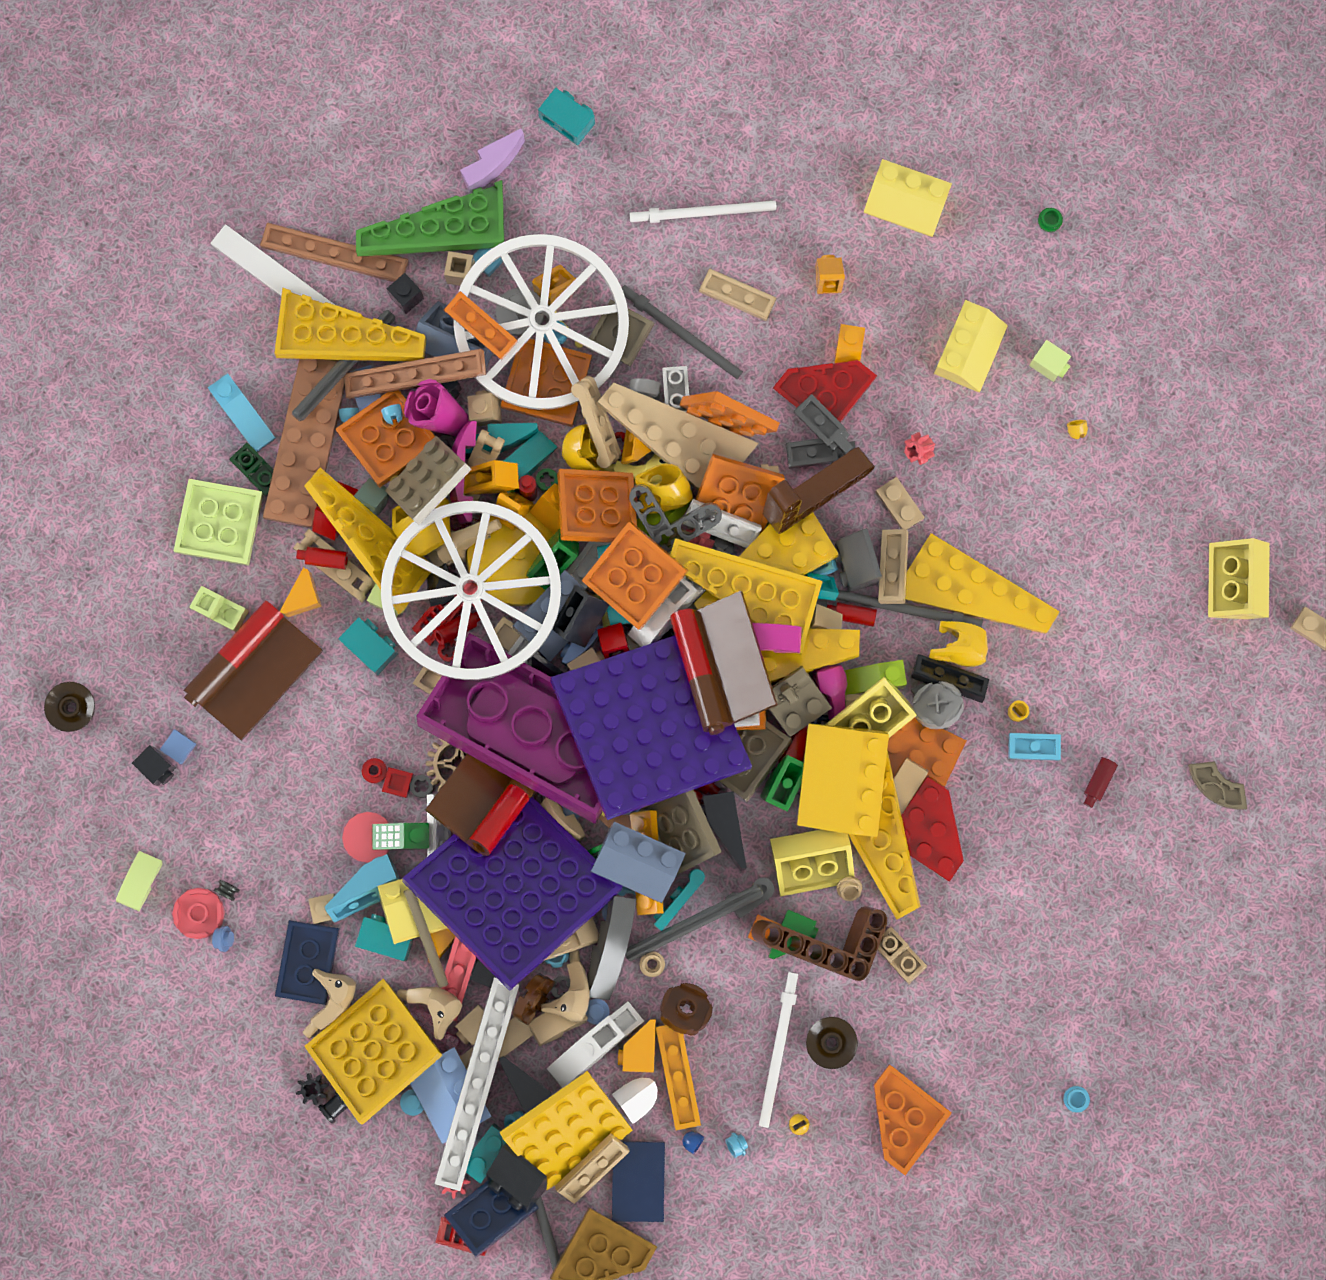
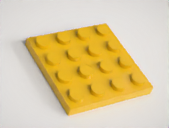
[304,978,443,1125]
[500,1071,633,1190]

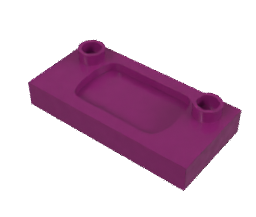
[416,633,603,824]

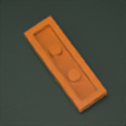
[444,291,518,361]

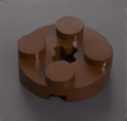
[513,973,555,1025]
[660,983,713,1036]

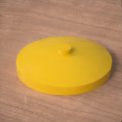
[466,512,554,606]

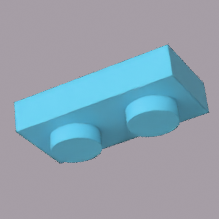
[1008,733,1061,761]

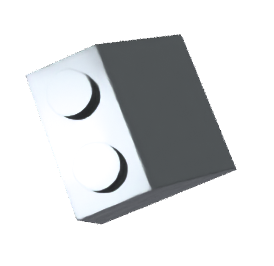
[835,528,882,592]

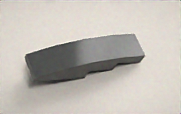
[588,896,637,1000]

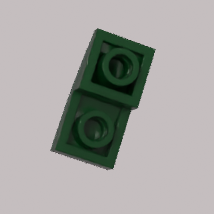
[229,442,274,497]

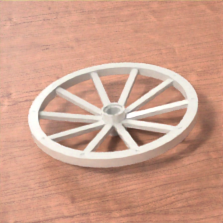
[454,234,629,410]
[381,501,561,680]

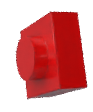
[382,767,414,798]

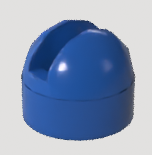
[682,1131,705,1155]

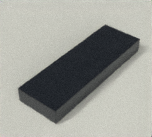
[911,654,989,703]

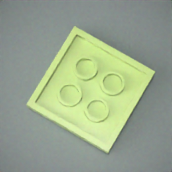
[174,479,263,566]

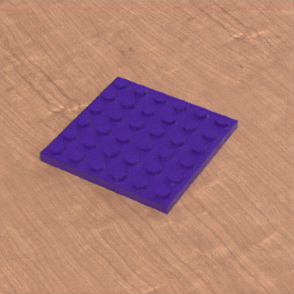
[550,636,752,820]
[402,797,623,991]

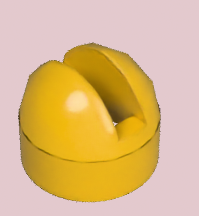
[1067,419,1088,440]
[1007,700,1029,722]
[789,1114,810,1135]

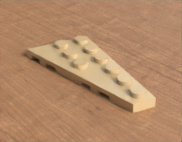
[596,383,759,491]

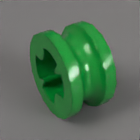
[536,468,558,492]

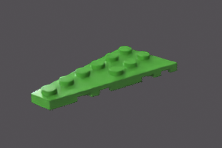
[356,180,505,257]

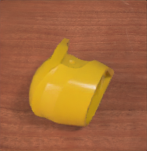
[635,464,693,514]
[929,621,988,667]

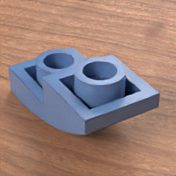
[560,624,604,667]

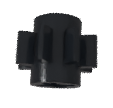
[296,1073,329,1105]

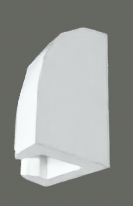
[612,1078,657,1124]

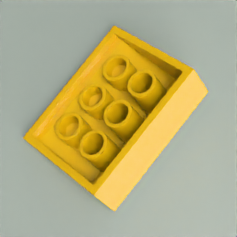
[797,723,889,837]

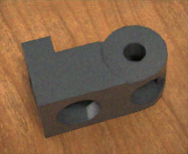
[725,878,774,919]

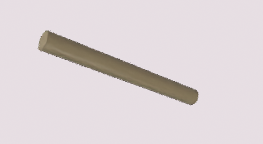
[404,889,449,988]

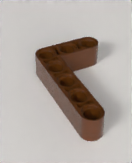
[762,447,875,534]
[751,906,888,981]

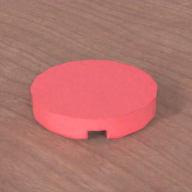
[342,812,390,863]
[172,888,225,939]

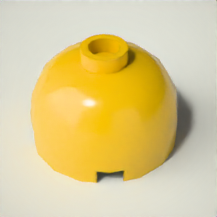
[562,424,604,471]

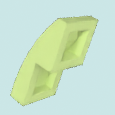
[189,586,249,632]
[116,851,163,911]

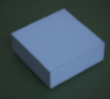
[160,729,196,765]

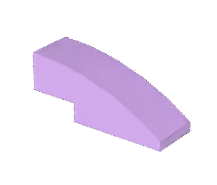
[460,129,525,193]

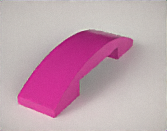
[449,421,477,524]
[752,623,802,653]

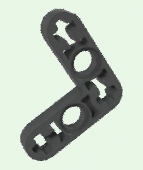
[629,484,722,552]

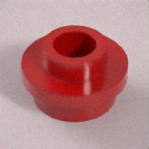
[362,758,387,784]

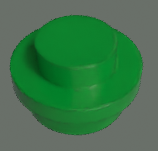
[1038,208,1063,232]

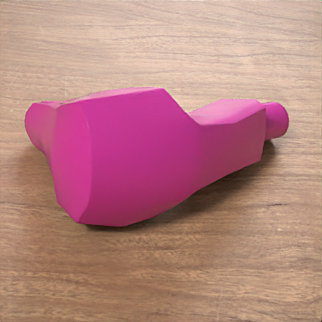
[812,664,848,720]

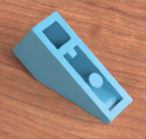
[208,373,276,452]
[325,854,400,923]

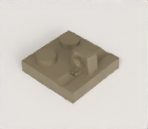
[589,299,655,367]
[769,666,832,737]

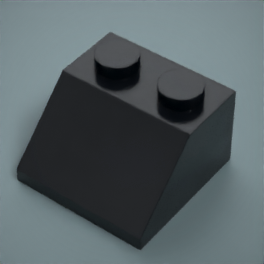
[486,1143,547,1213]

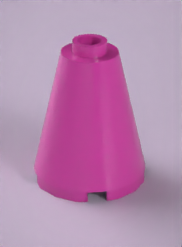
[404,379,470,437]

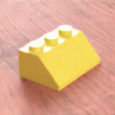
[863,159,952,237]
[934,300,1008,393]
[1208,538,1270,619]
[825,677,917,737]
[770,829,855,897]
[378,879,447,944]

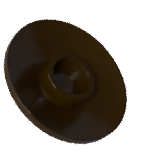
[44,682,95,732]
[806,1017,858,1069]

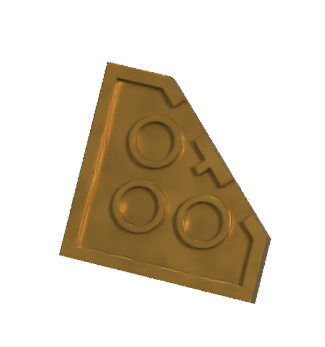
[550,1207,657,1280]

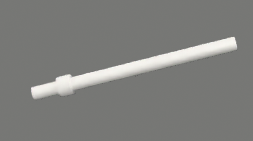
[629,200,776,223]
[759,972,798,1128]

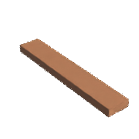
[260,223,409,282]
[344,349,486,399]

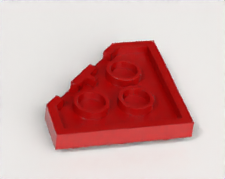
[773,360,878,423]
[901,776,964,882]

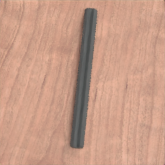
[292,310,395,421]
[625,884,764,961]

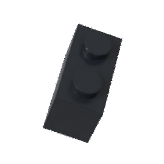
[552,585,609,648]

